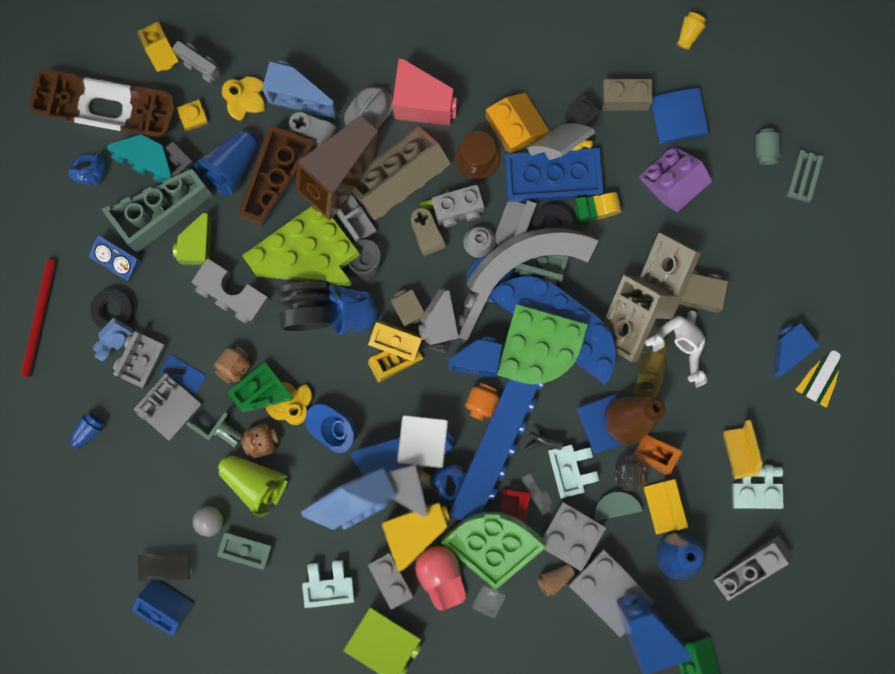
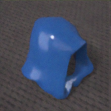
[328,284,378,336]

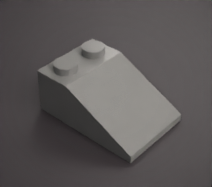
[567,549,654,638]

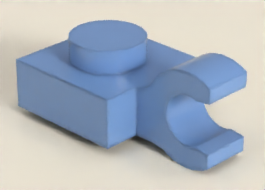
[92,318,133,361]

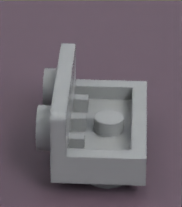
[432,185,484,228]
[113,331,166,389]

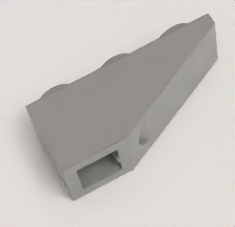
[713,535,793,601]

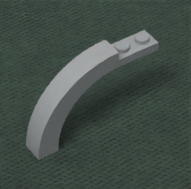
[455,228,598,341]

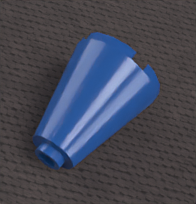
[194,131,258,196]
[656,531,706,580]

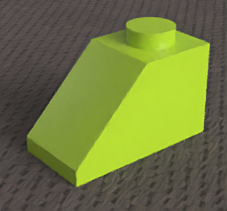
[173,213,212,265]

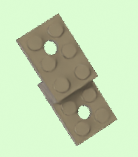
[603,232,701,362]

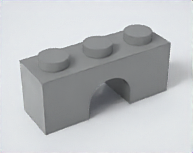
[192,258,270,324]

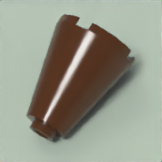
[604,396,666,444]

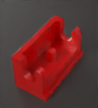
[499,490,530,524]

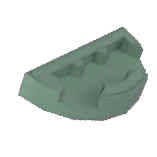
[594,492,642,521]

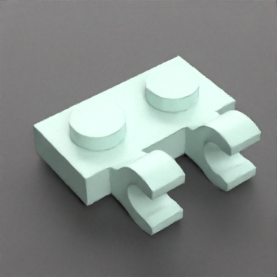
[548,445,599,498]
[302,560,355,608]

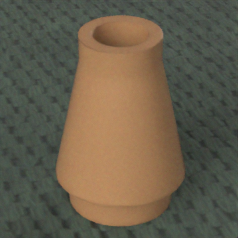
[537,564,575,597]

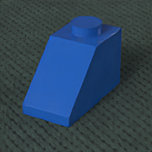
[774,323,820,378]

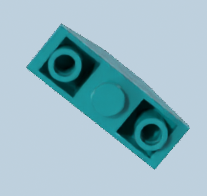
[107,135,173,184]

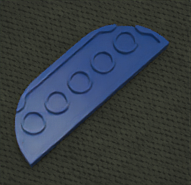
[489,277,616,385]

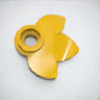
[222,77,265,121]
[266,382,312,425]

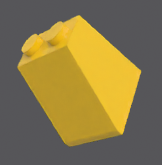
[382,503,450,572]

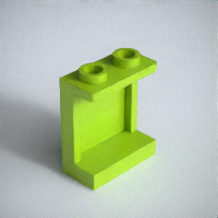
[343,606,422,674]

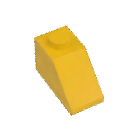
[138,21,179,72]

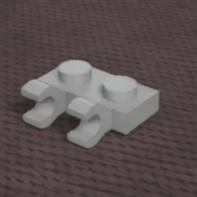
[173,41,221,84]

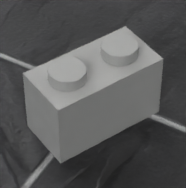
[368,553,414,610]

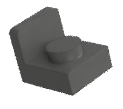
[166,141,195,177]

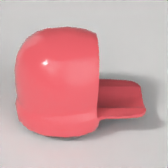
[415,546,466,610]

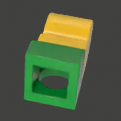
[574,192,622,224]

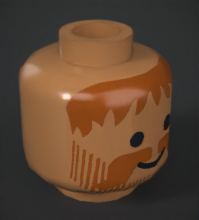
[214,347,251,384]
[241,424,279,459]

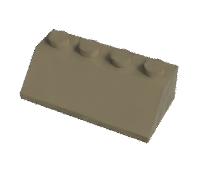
[351,127,451,220]

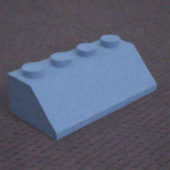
[301,468,396,530]

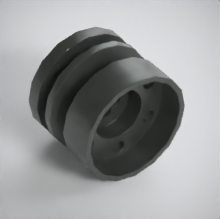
[277,281,332,331]

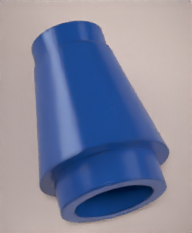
[69,412,104,449]

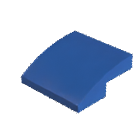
[652,88,710,144]
[576,393,623,455]

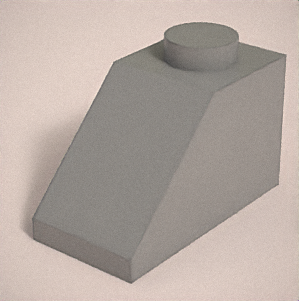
[419,288,458,345]
[386,466,428,517]

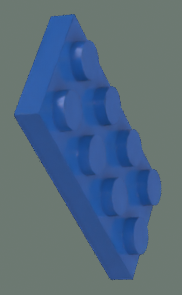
[505,148,603,202]

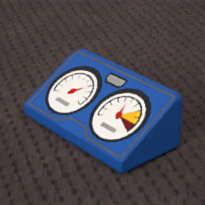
[89,235,142,282]

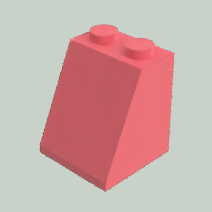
[392,59,457,126]

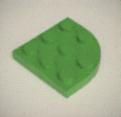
[497,304,589,384]
[441,512,547,590]

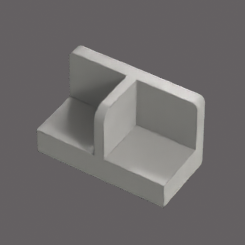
[336,193,377,243]

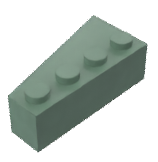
[102,169,213,253]

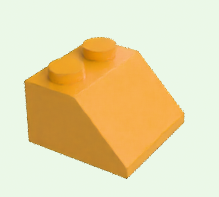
[486,93,550,154]

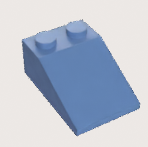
[262,61,337,119]

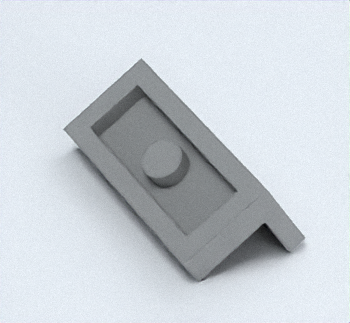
[495,200,536,246]

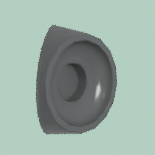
[349,239,381,282]

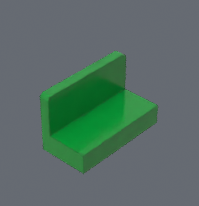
[678,637,720,674]

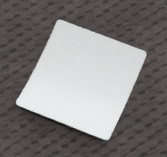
[398,416,447,467]

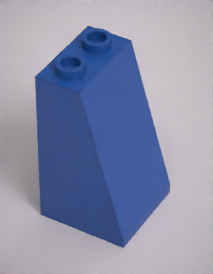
[350,429,454,476]

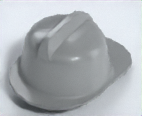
[344,86,393,130]

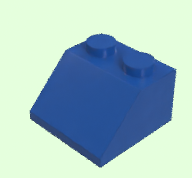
[448,337,502,378]

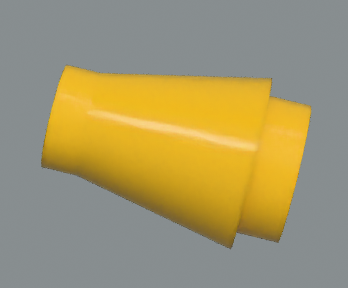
[677,12,706,50]

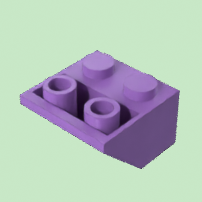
[639,146,712,212]

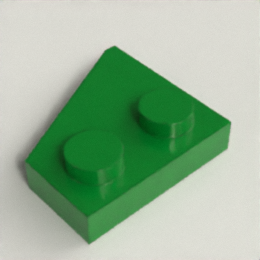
[227,362,294,413]

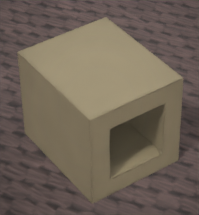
[391,289,424,329]

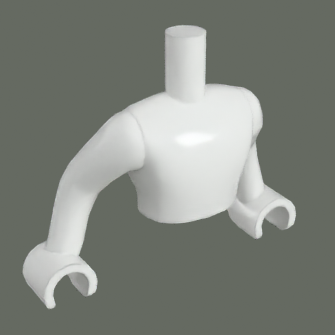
[645,311,707,388]

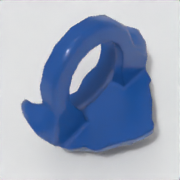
[69,151,106,186]
[430,464,467,502]

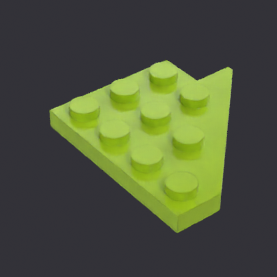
[242,206,360,286]

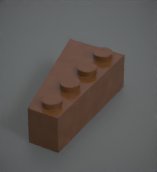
[238,125,315,227]

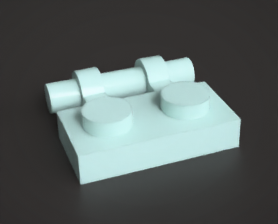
[732,464,783,509]

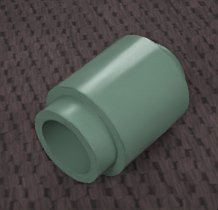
[755,129,781,165]

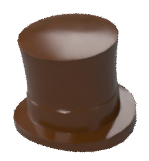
[455,131,500,180]

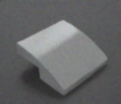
[527,123,595,160]

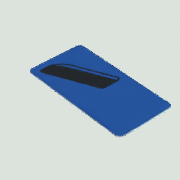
[159,355,206,394]

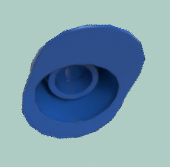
[305,404,358,453]

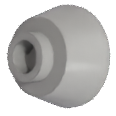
[463,226,496,258]

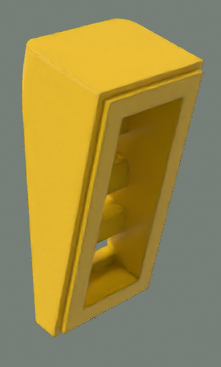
[368,350,423,382]

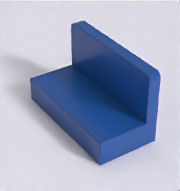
[132,578,193,637]

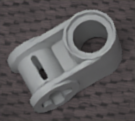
[289,112,336,147]

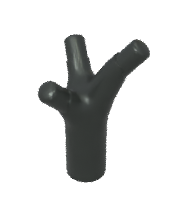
[526,431,563,450]

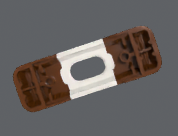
[29,69,174,137]

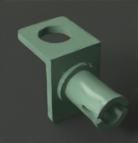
[186,411,243,447]

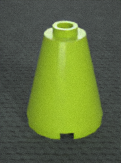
[218,455,288,517]

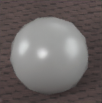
[193,506,224,537]

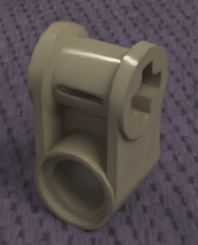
[411,208,446,257]

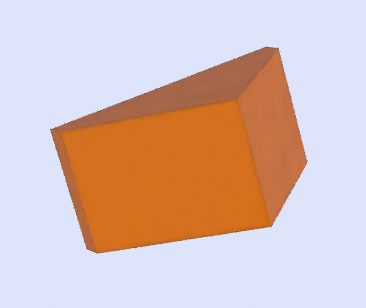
[633,435,682,475]

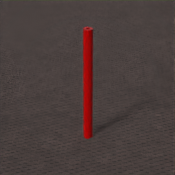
[20,259,56,377]

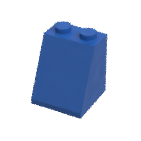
[616,593,692,674]

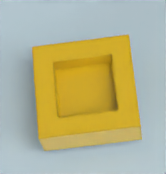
[177,100,208,131]

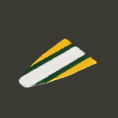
[796,351,841,407]

